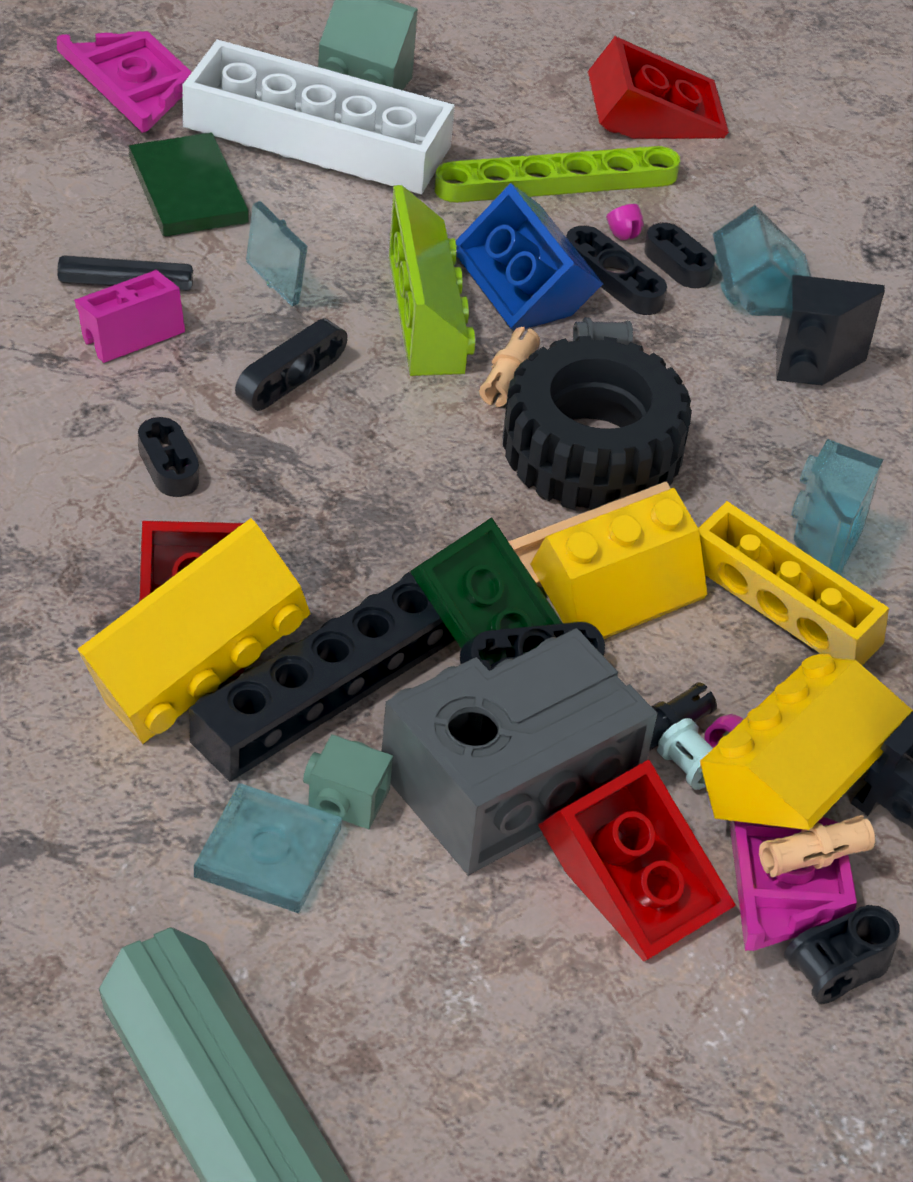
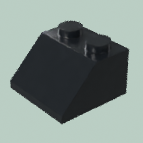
[776,274,885,386]

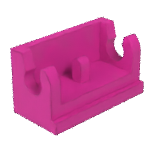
[75,270,185,363]

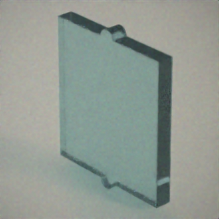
[246,201,308,307]

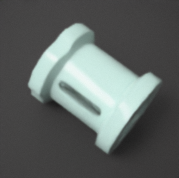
[657,718,713,790]

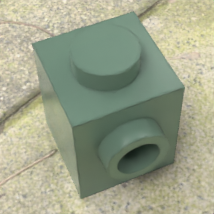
[303,734,393,829]

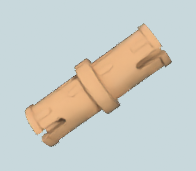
[479,327,540,407]
[759,815,875,877]

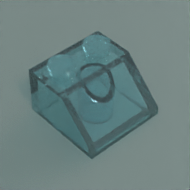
[712,205,812,316]
[791,439,884,575]

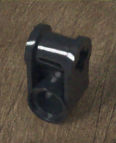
[784,905,900,1004]

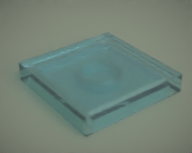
[194,783,342,914]

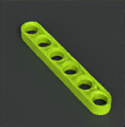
[435,146,680,202]

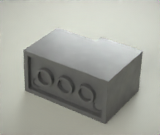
[382,628,657,876]

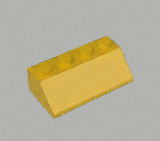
[77,518,311,744]
[700,654,913,830]

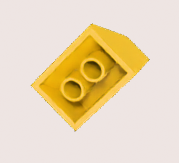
[530,488,707,639]

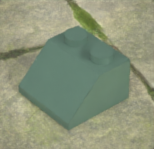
[318,0,418,90]

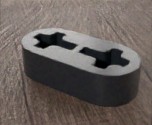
[644,222,715,288]
[138,417,199,497]

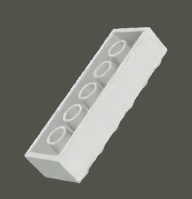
[183,40,455,194]

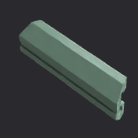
[99,927,350,1182]

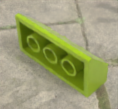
[388,185,475,376]

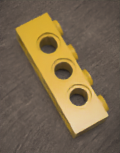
[698,501,889,665]

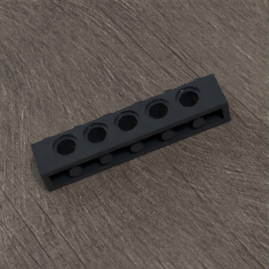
[189,571,456,782]

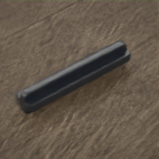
[57,255,193,291]

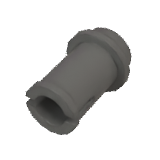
[573,317,633,345]

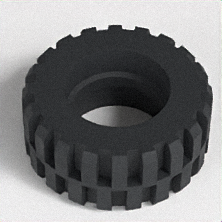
[502,336,692,511]

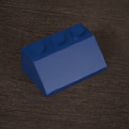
[455,183,603,330]

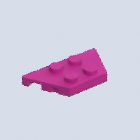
[56,31,192,133]
[729,816,857,951]

